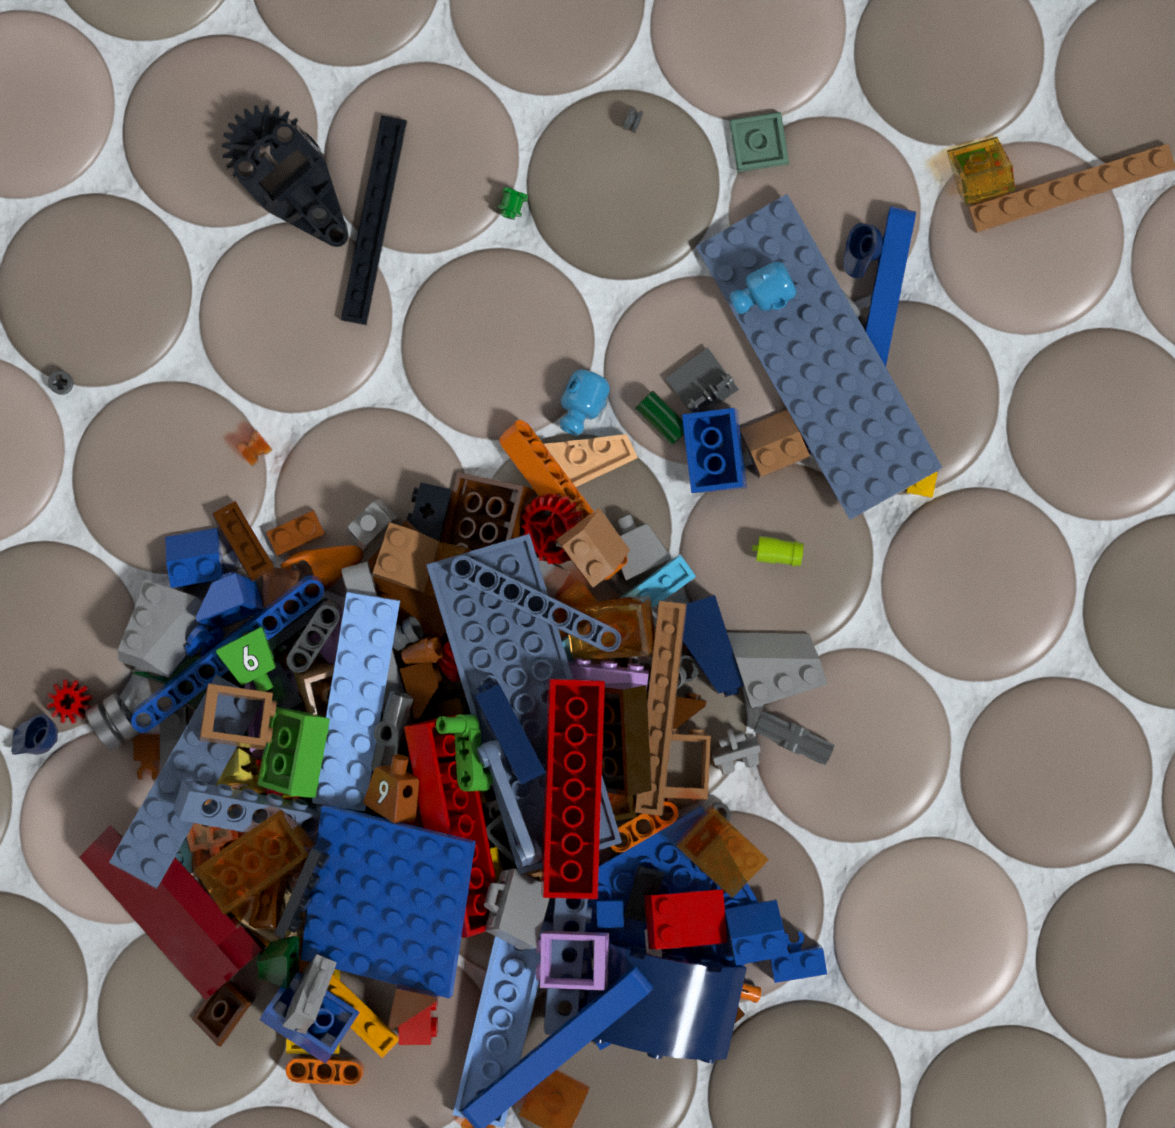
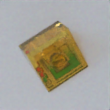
[947,137,1016,205]

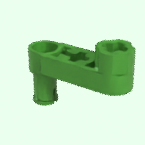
[436,714,493,791]

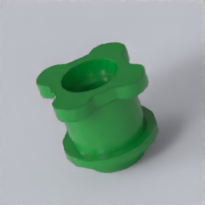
[497,187,528,220]

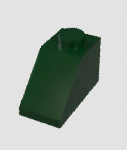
[256,936,299,989]

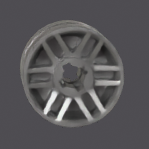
[86,693,140,751]

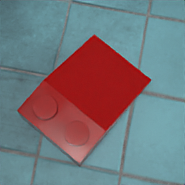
[644,889,727,950]

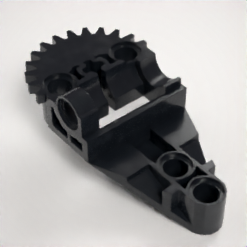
[222,104,349,247]

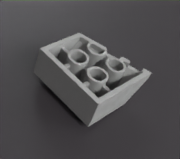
[117,580,210,678]
[727,633,827,708]

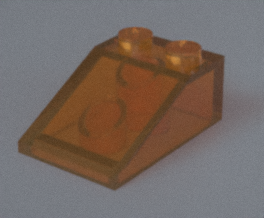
[565,596,655,660]

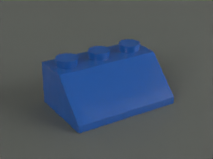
[682,408,747,493]
[259,972,360,1064]

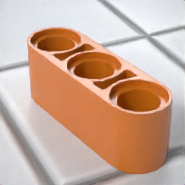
[610,801,678,852]
[286,1055,364,1085]

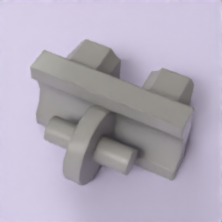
[710,728,761,775]

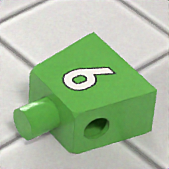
[216,626,276,692]

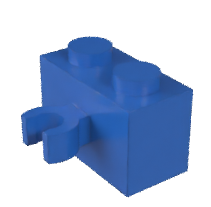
[770,931,827,983]

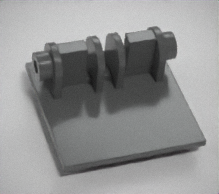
[665,347,739,413]

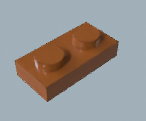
[266,510,325,556]

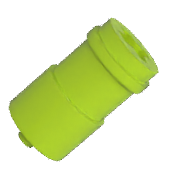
[752,536,804,567]

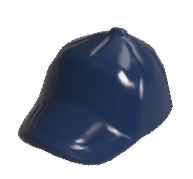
[843,223,883,279]
[11,713,58,755]

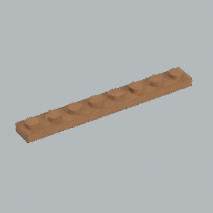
[968,144,1175,233]
[635,600,687,816]

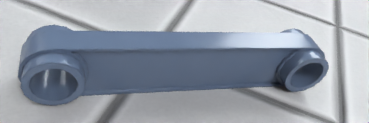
[477,740,543,867]

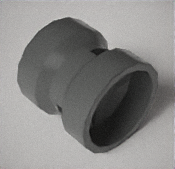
[393,616,424,651]

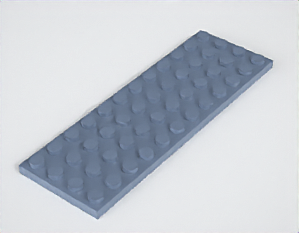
[696,194,943,520]
[426,534,622,875]

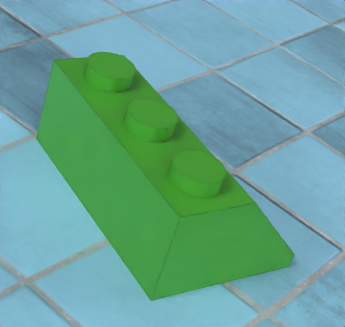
[257,707,330,798]

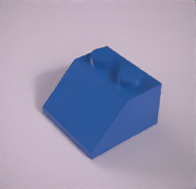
[165,528,226,589]
[196,572,264,628]
[725,899,789,965]

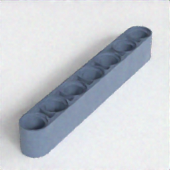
[450,556,621,652]

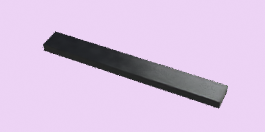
[341,115,407,326]

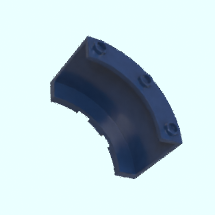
[586,939,747,1064]

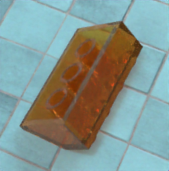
[194,810,314,915]

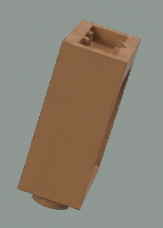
[199,684,277,750]
[665,728,711,800]

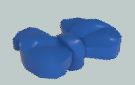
[185,625,225,657]

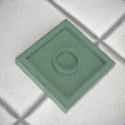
[729,112,789,173]

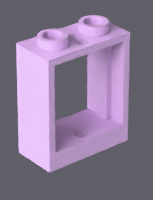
[536,931,609,990]

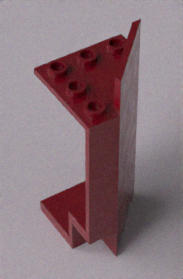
[79,825,266,1000]

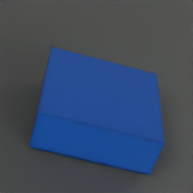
[596,900,624,928]

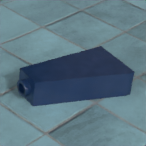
[682,595,744,697]
[474,681,546,785]

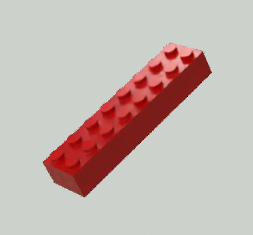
[541,679,605,899]
[404,715,496,938]

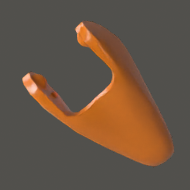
[280,545,363,595]

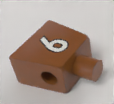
[363,754,419,823]

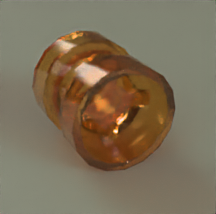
[236,430,273,467]

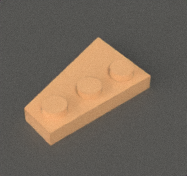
[544,434,638,487]

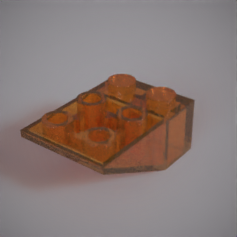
[675,805,769,898]

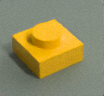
[906,472,938,498]

